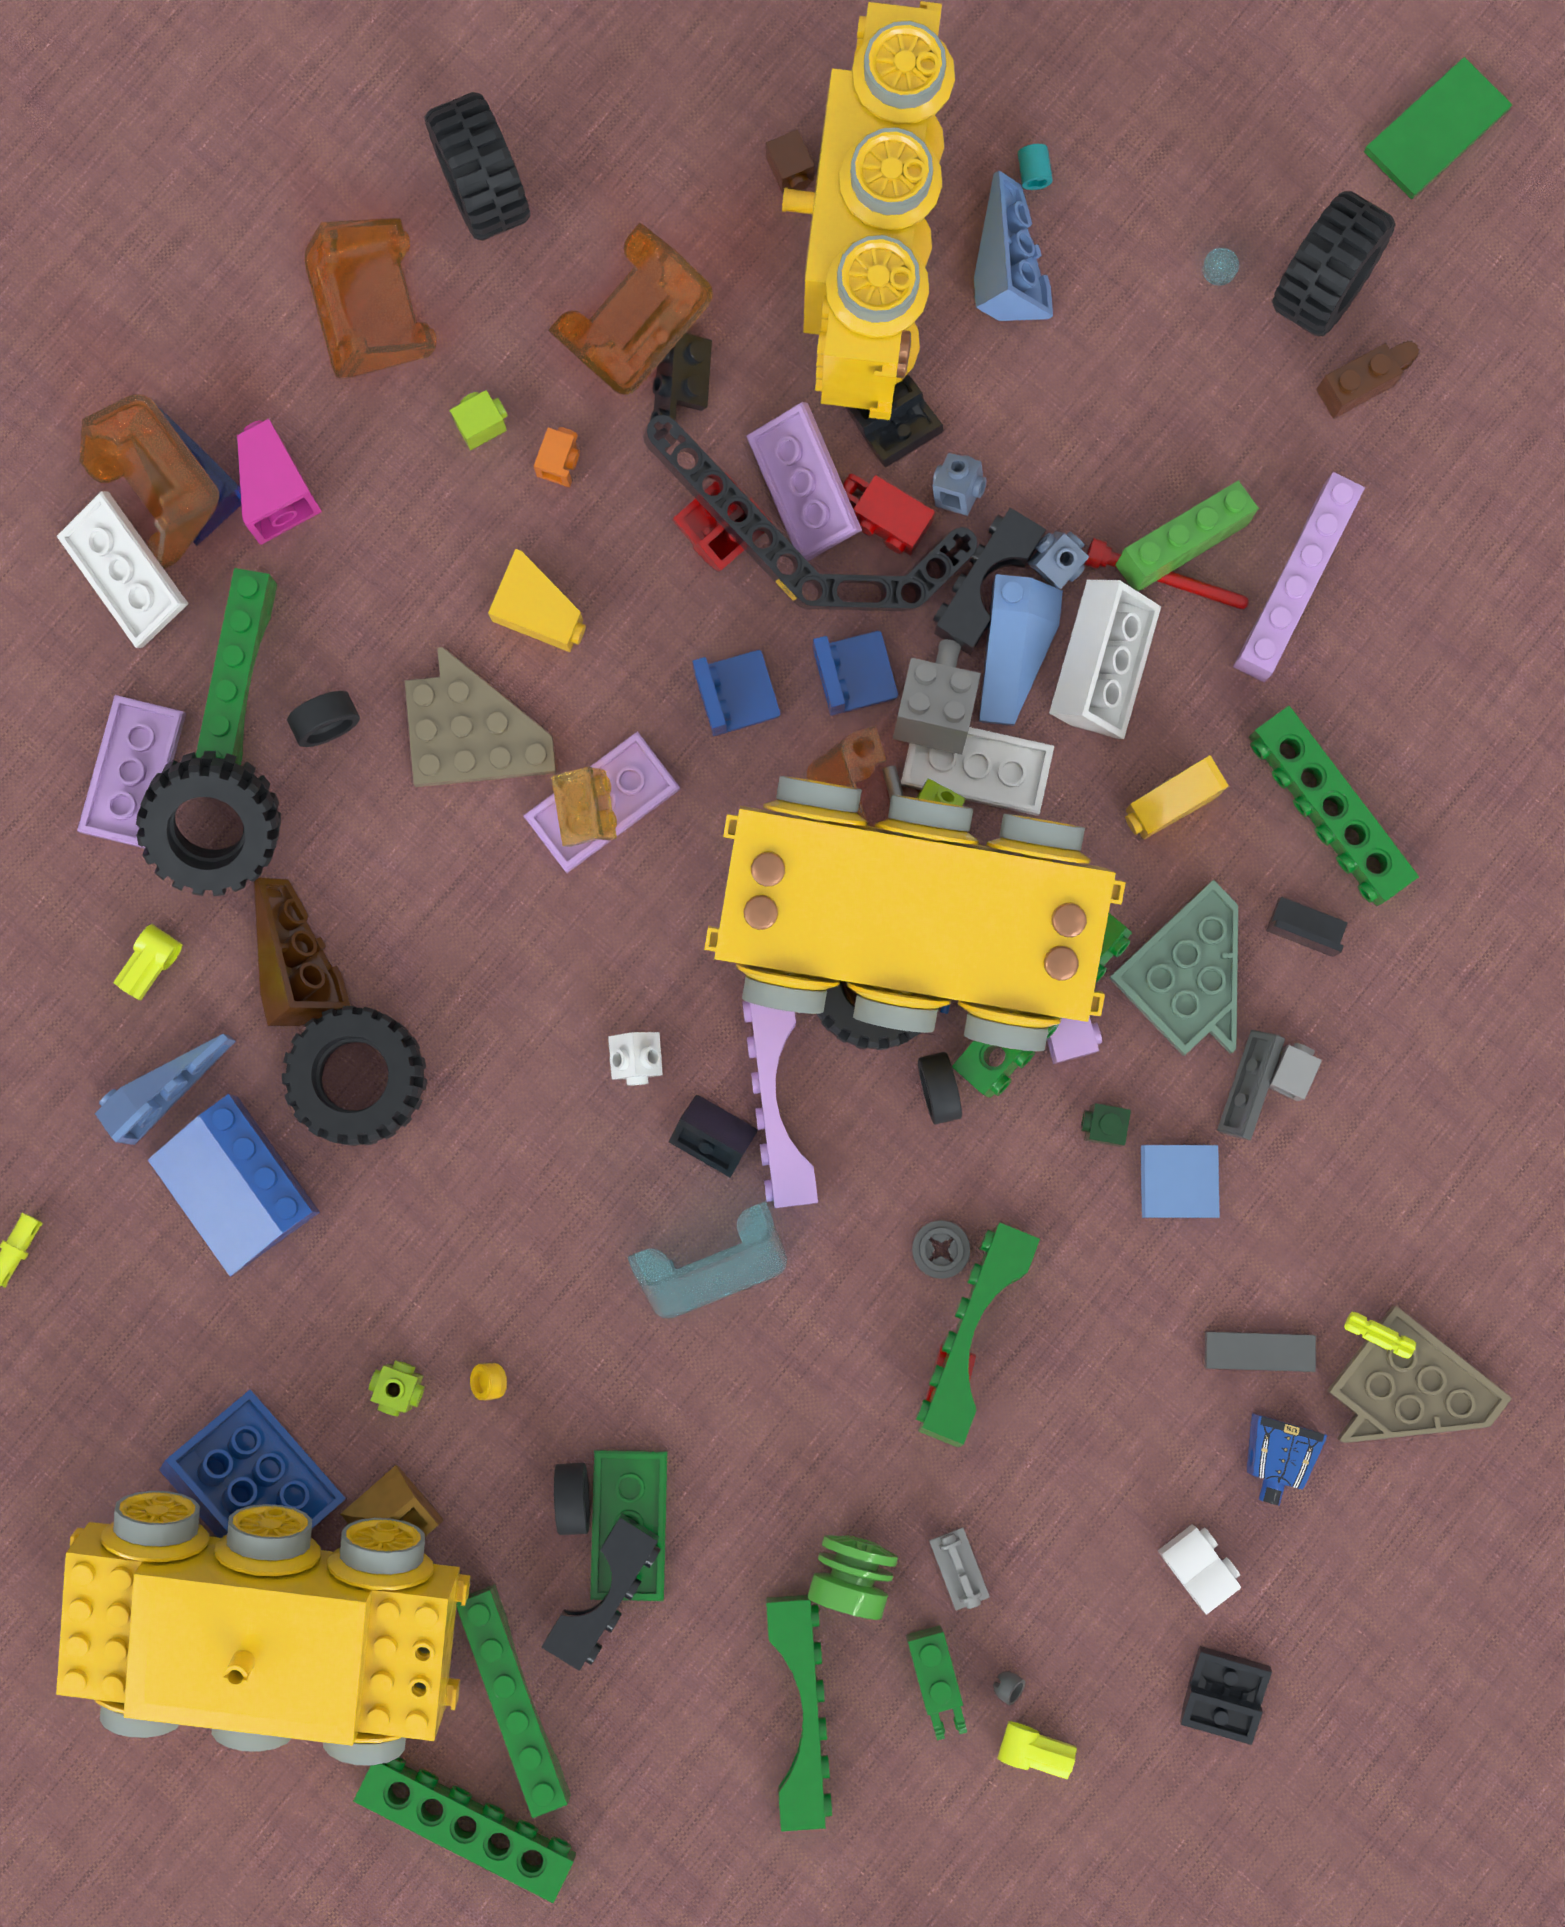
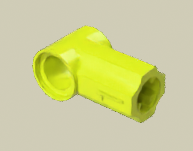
[113,924,183,1001]
[997,1721,1077,1779]

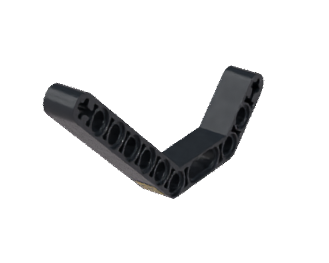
[643,415,978,612]

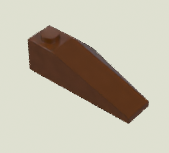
[254,878,350,1026]

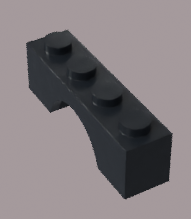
[933,508,1046,655]
[541,1513,661,1671]

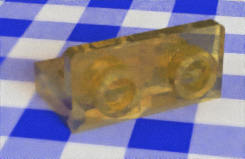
[551,767,617,847]

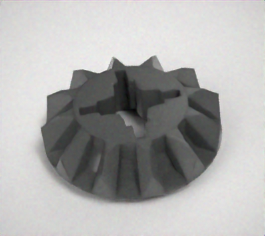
[912,1220,970,1279]

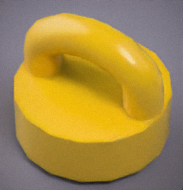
[470,1363,507,1400]

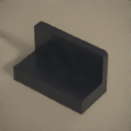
[1266,897,1348,957]
[668,1095,758,1178]

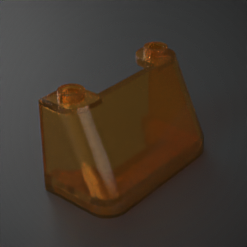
[305,218,437,379]
[548,222,713,395]
[79,394,219,569]

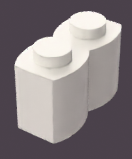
[1158,1524,1241,1615]

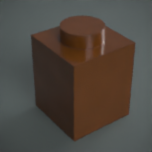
[766,129,814,194]

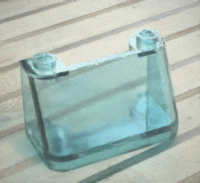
[627,1201,787,1319]

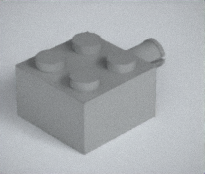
[893,639,981,755]

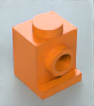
[534,427,580,488]

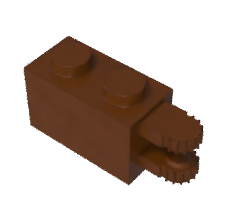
[1316,340,1420,419]

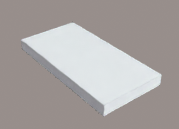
[57,491,188,648]
[901,727,1054,816]

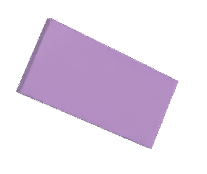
[746,402,862,561]
[77,695,186,848]
[523,731,680,873]

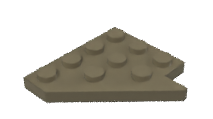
[405,647,556,787]
[1327,1305,1512,1443]

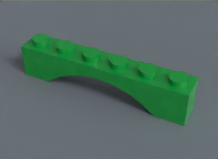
[196,568,277,765]
[915,1222,1040,1448]
[456,1584,571,1818]
[766,1595,832,1832]

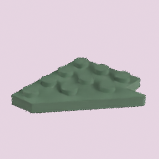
[1109,879,1238,1056]

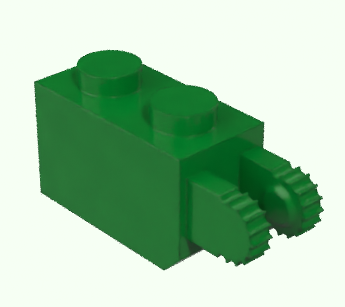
[906,1625,967,1741]

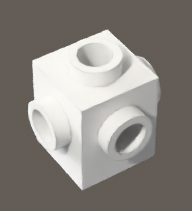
[608,1032,663,1086]

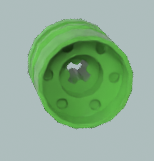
[808,1535,898,1620]

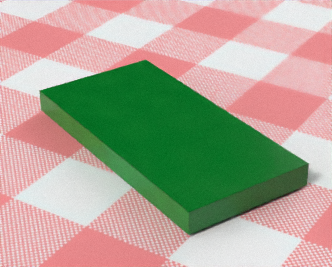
[1363,57,1513,200]
[590,1450,668,1601]

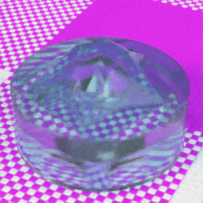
[1202,248,1239,286]

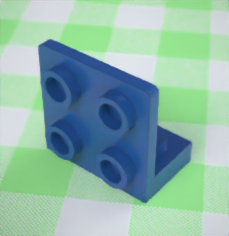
[813,631,898,716]
[692,650,780,737]

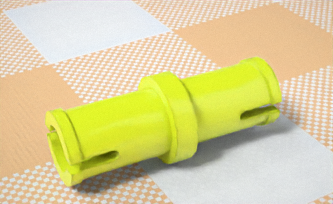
[0,1212,43,1288]

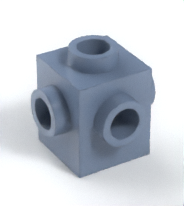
[932,453,987,516]
[1027,531,1089,589]

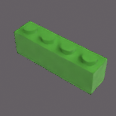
[1115,480,1259,592]

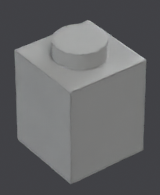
[1269,1043,1322,1101]

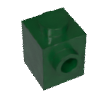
[1081,1103,1131,1147]

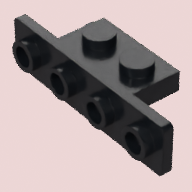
[650,297,712,441]

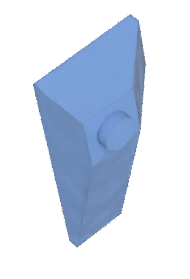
[974,171,1053,321]
[979,574,1063,726]

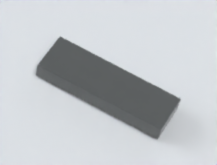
[1217,1030,1285,1141]
[1204,1331,1316,1372]

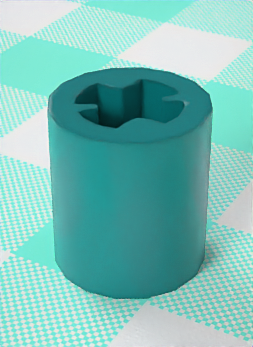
[1017,144,1053,190]

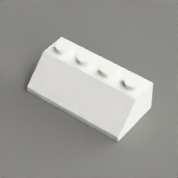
[1049,580,1161,739]

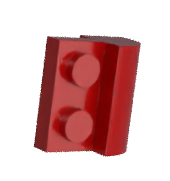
[671,472,774,572]

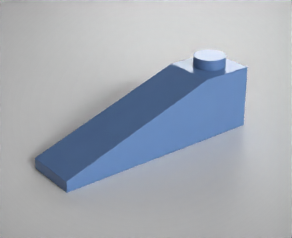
[95,1034,236,1145]

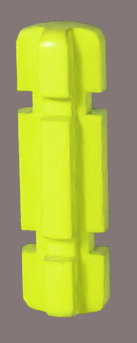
[1344,1312,1416,1359]

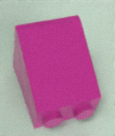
[237,419,322,545]

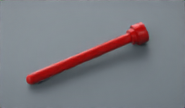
[1084,538,1249,609]

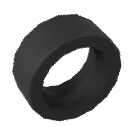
[287,690,360,747]
[918,1052,962,1125]
[554,1463,590,1535]

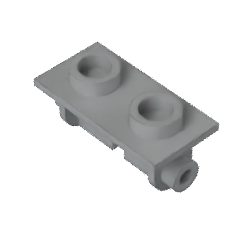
[929,1527,990,1611]

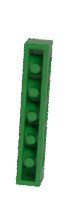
[1249,705,1419,906]
[952,913,1132,1098]
[353,1756,576,1903]

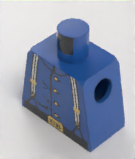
[1247,1413,1327,1506]

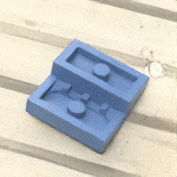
[1141,1145,1220,1218]

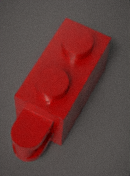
[843,474,935,556]

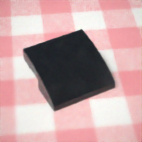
[846,374,944,468]
[1180,1646,1272,1745]

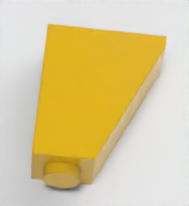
[488,549,586,652]
[1125,755,1229,840]

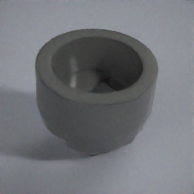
[993,1671,1026,1706]

